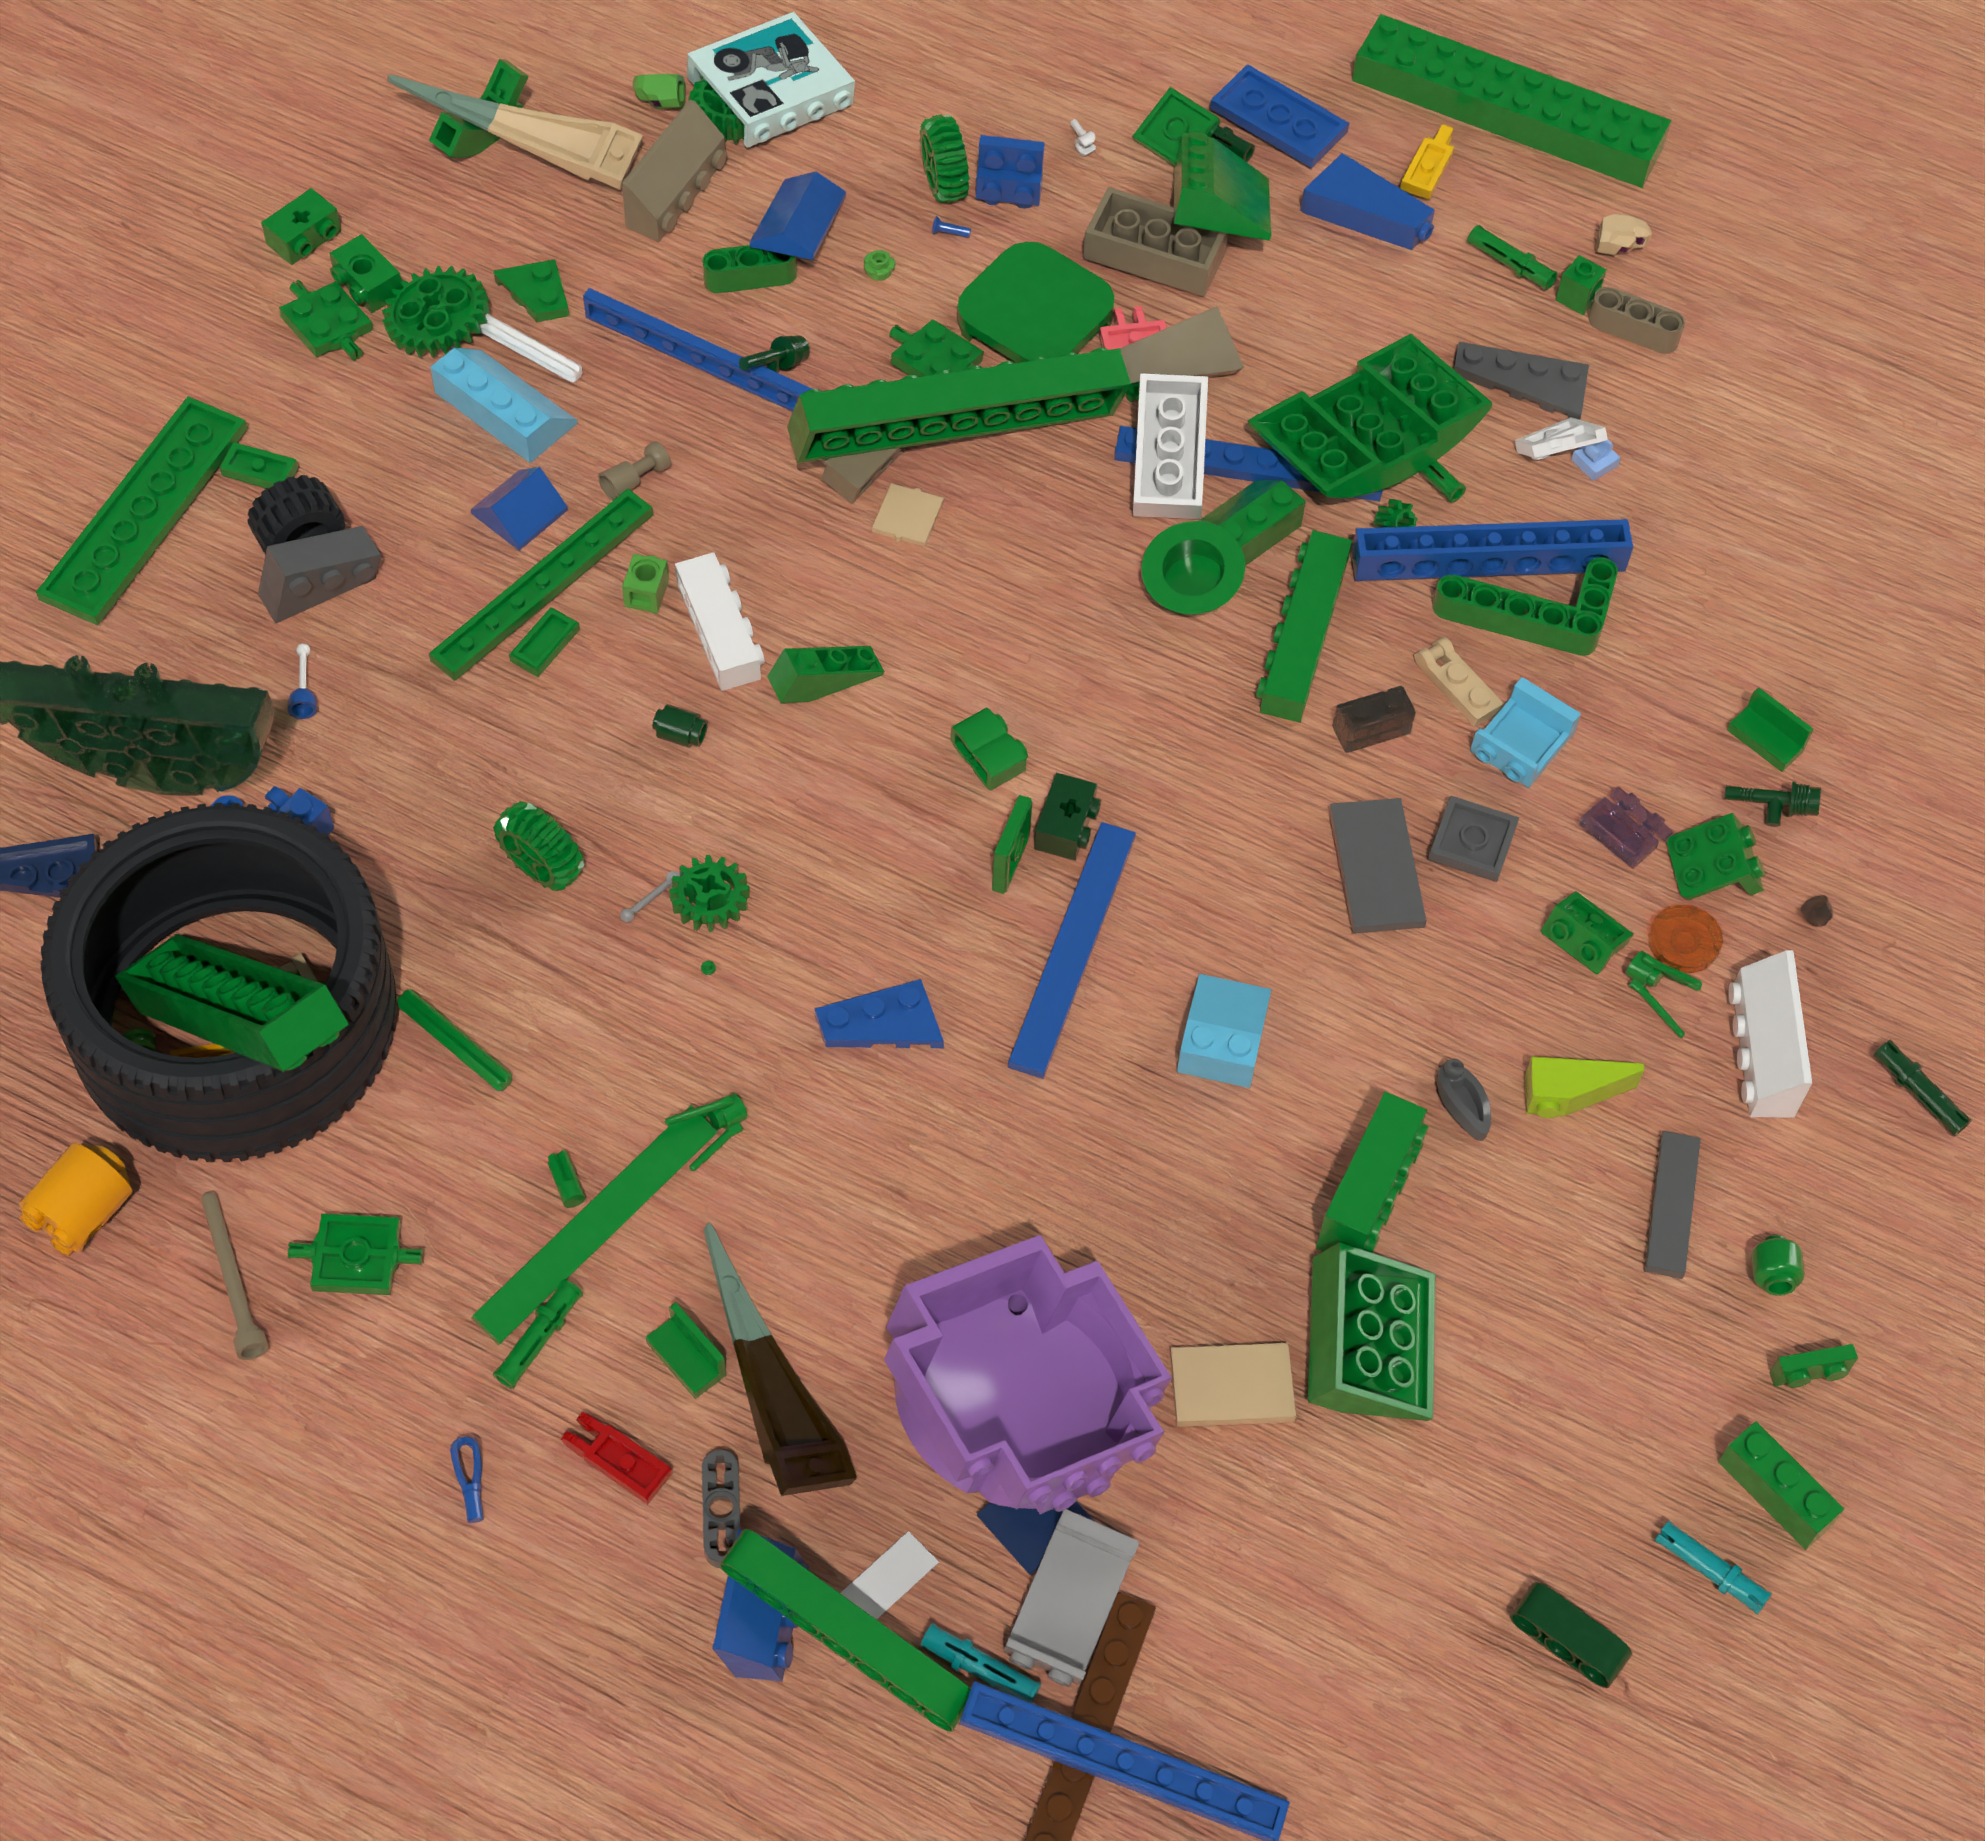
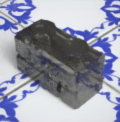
[1332,685,1416,753]

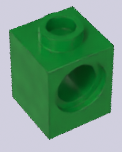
[1556,255,1607,315]

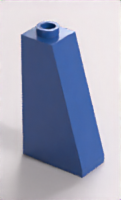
[1301,153,1435,250]

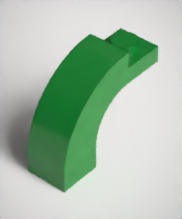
[429,59,529,158]

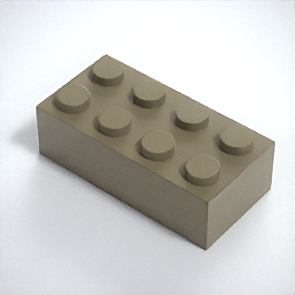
[1083,187,1229,297]

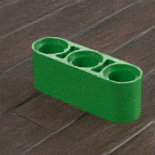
[702,245,797,293]

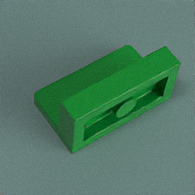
[1727,688,1813,772]
[646,1302,726,1399]

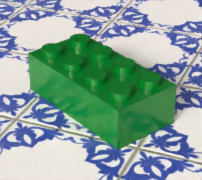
[1316,1091,1429,1253]

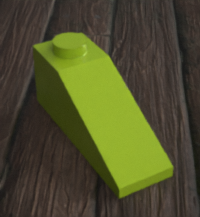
[1525,1057,1645,1118]

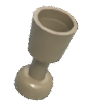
[598,441,671,501]

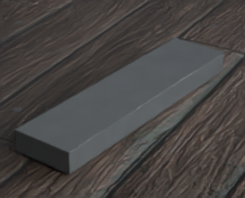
[1644,1131,1701,1279]

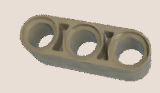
[1588,287,1685,354]

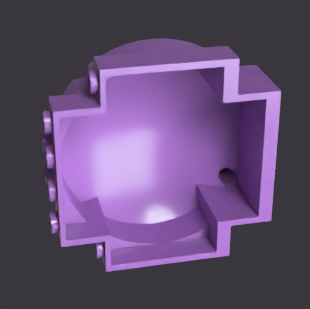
[884,1235,1172,1514]

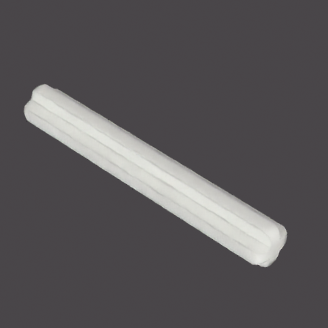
[479,314,583,383]

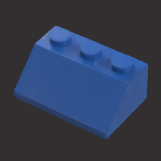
[712,1529,809,1682]

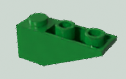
[767,646,884,703]

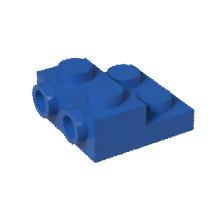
[976,135,1045,209]

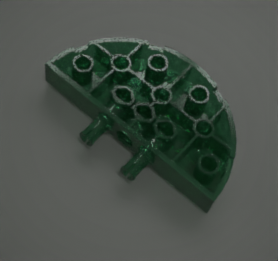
[0,655,274,796]

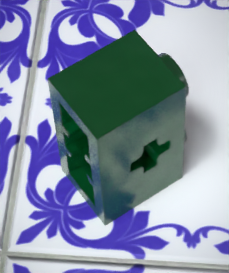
[1034,772,1102,861]

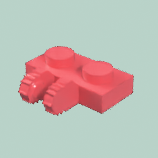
[1099,306,1167,350]

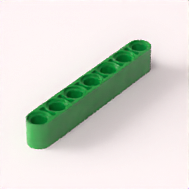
[719,1529,971,1732]

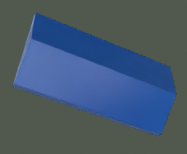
[750,171,846,260]

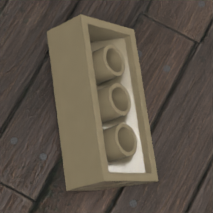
[622,100,727,242]

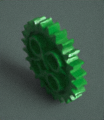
[382,266,490,357]

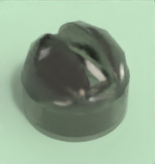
[1801,895,1833,927]

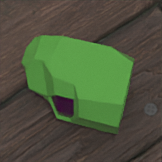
[633,74,686,109]

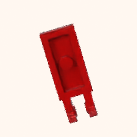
[561,1412,673,1505]

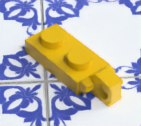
[1400,124,1455,200]

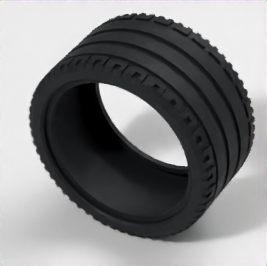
[40,803,397,1162]

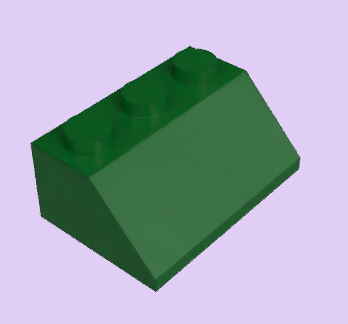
[1199,480,1306,566]

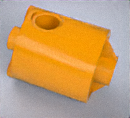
[19,1142,133,1257]

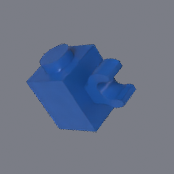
[265,786,334,835]

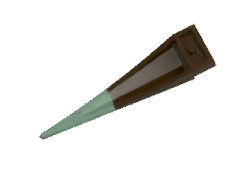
[703,1222,857,1496]

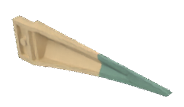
[387,75,643,189]

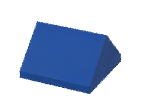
[471,467,568,551]

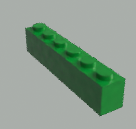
[1256,530,1352,723]

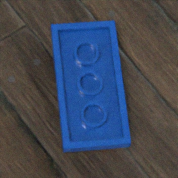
[1210,64,1349,168]

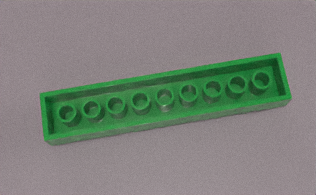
[1352,14,1672,188]
[787,348,1131,463]
[115,934,349,1071]

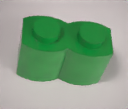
[951,707,1028,791]

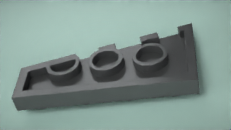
[1454,342,1589,420]

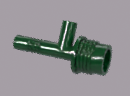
[739,335,810,373]
[1725,781,1821,827]

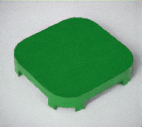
[957,242,1115,363]

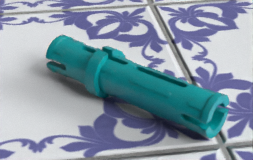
[1655,1520,1772,1615]
[920,1623,1041,1703]

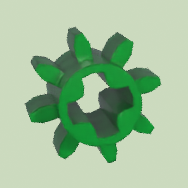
[1374,499,1418,528]

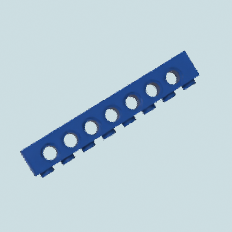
[1351,519,1634,581]

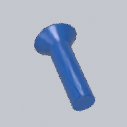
[932,216,971,238]

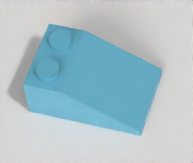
[1177,974,1271,1088]

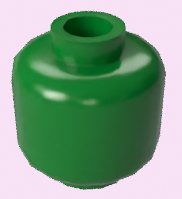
[1751,1235,1805,1296]

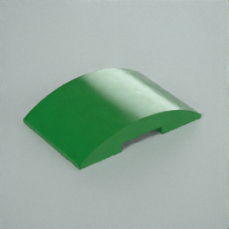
[1248,333,1492,498]

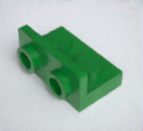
[1541,891,1634,974]

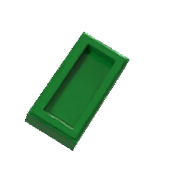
[509,607,580,677]

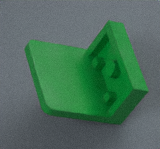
[1667,812,1765,900]

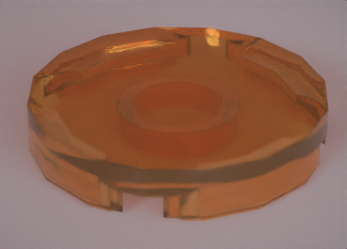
[1648,904,1723,973]

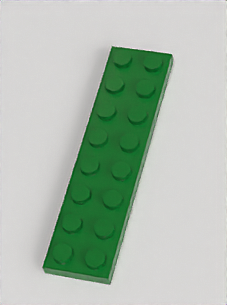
[36,396,248,626]

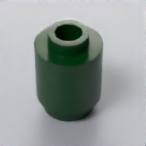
[652,704,708,748]

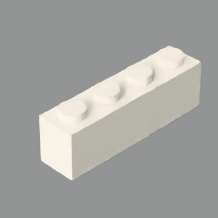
[675,552,765,691]

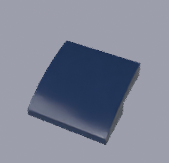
[976,1500,1095,1576]

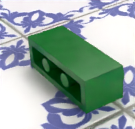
[1718,1421,1844,1550]

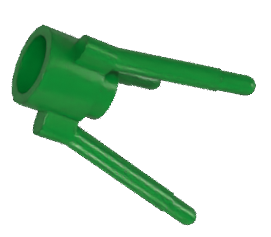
[1626,950,1702,1038]
[665,1093,747,1171]

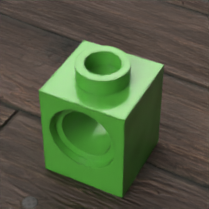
[622,554,669,614]

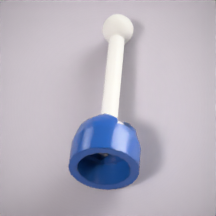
[288,643,317,719]

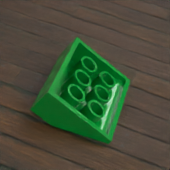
[1174,132,1271,241]
[1308,1242,1435,1421]

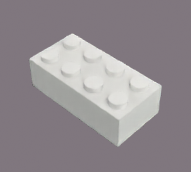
[1133,373,1208,519]

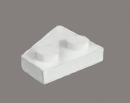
[1515,417,1608,460]

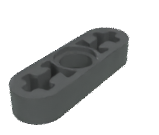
[702,1450,741,1569]

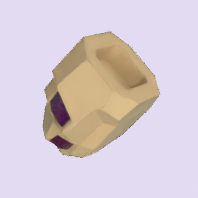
[1596,214,1652,256]

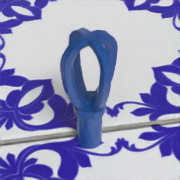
[450,1437,484,1523]

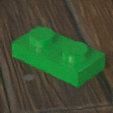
[219,442,298,489]
[1769,1344,1858,1388]

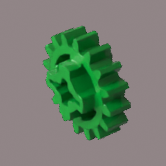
[669,855,750,932]

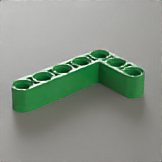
[1432,557,1618,656]

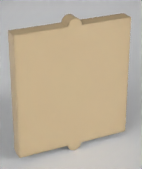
[872,483,944,547]

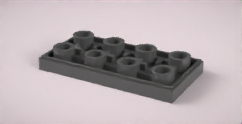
[1329,798,1427,934]

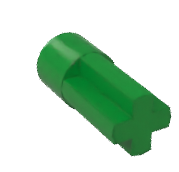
[548,1150,586,1208]

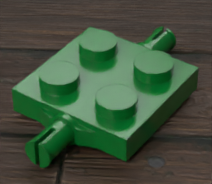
[279,280,373,361]
[889,319,984,377]
[287,1214,423,1295]

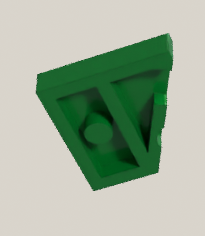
[493,259,569,322]

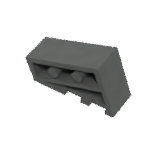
[258,526,381,624]

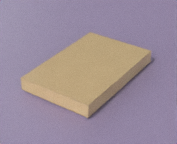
[1170,1343,1296,1427]

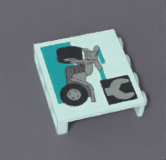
[687,12,855,148]

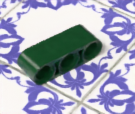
[1510,1582,1632,1688]

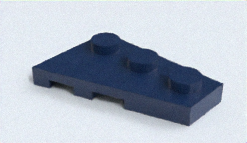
[0,834,98,898]

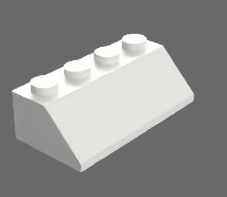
[1729,950,1812,1118]

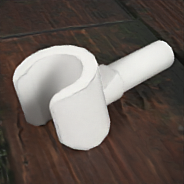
[1070,119,1096,156]

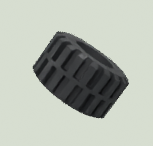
[247,475,345,555]

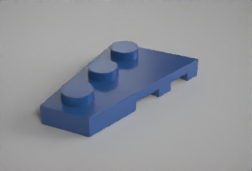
[815,979,944,1048]

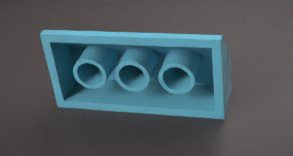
[430,348,577,463]

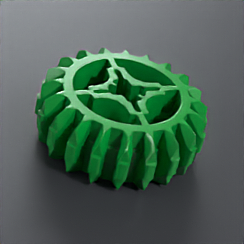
[689,76,745,144]
[920,114,970,203]
[493,801,584,891]

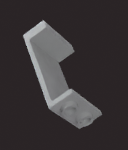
[1003,1509,1140,1687]

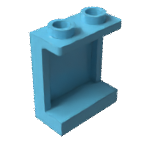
[1470,677,1581,788]

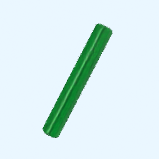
[397,989,513,1091]

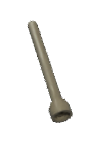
[201,1192,269,1360]

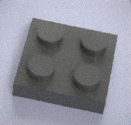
[1428,795,1519,882]

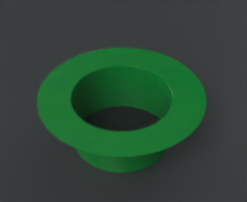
[1141,521,1245,614]

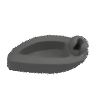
[1437,1059,1491,1141]

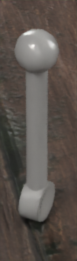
[620,871,680,923]

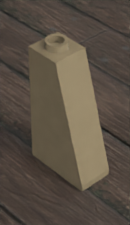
[1120,306,1244,385]

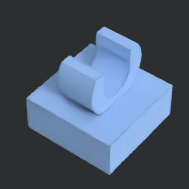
[1571,440,1621,482]

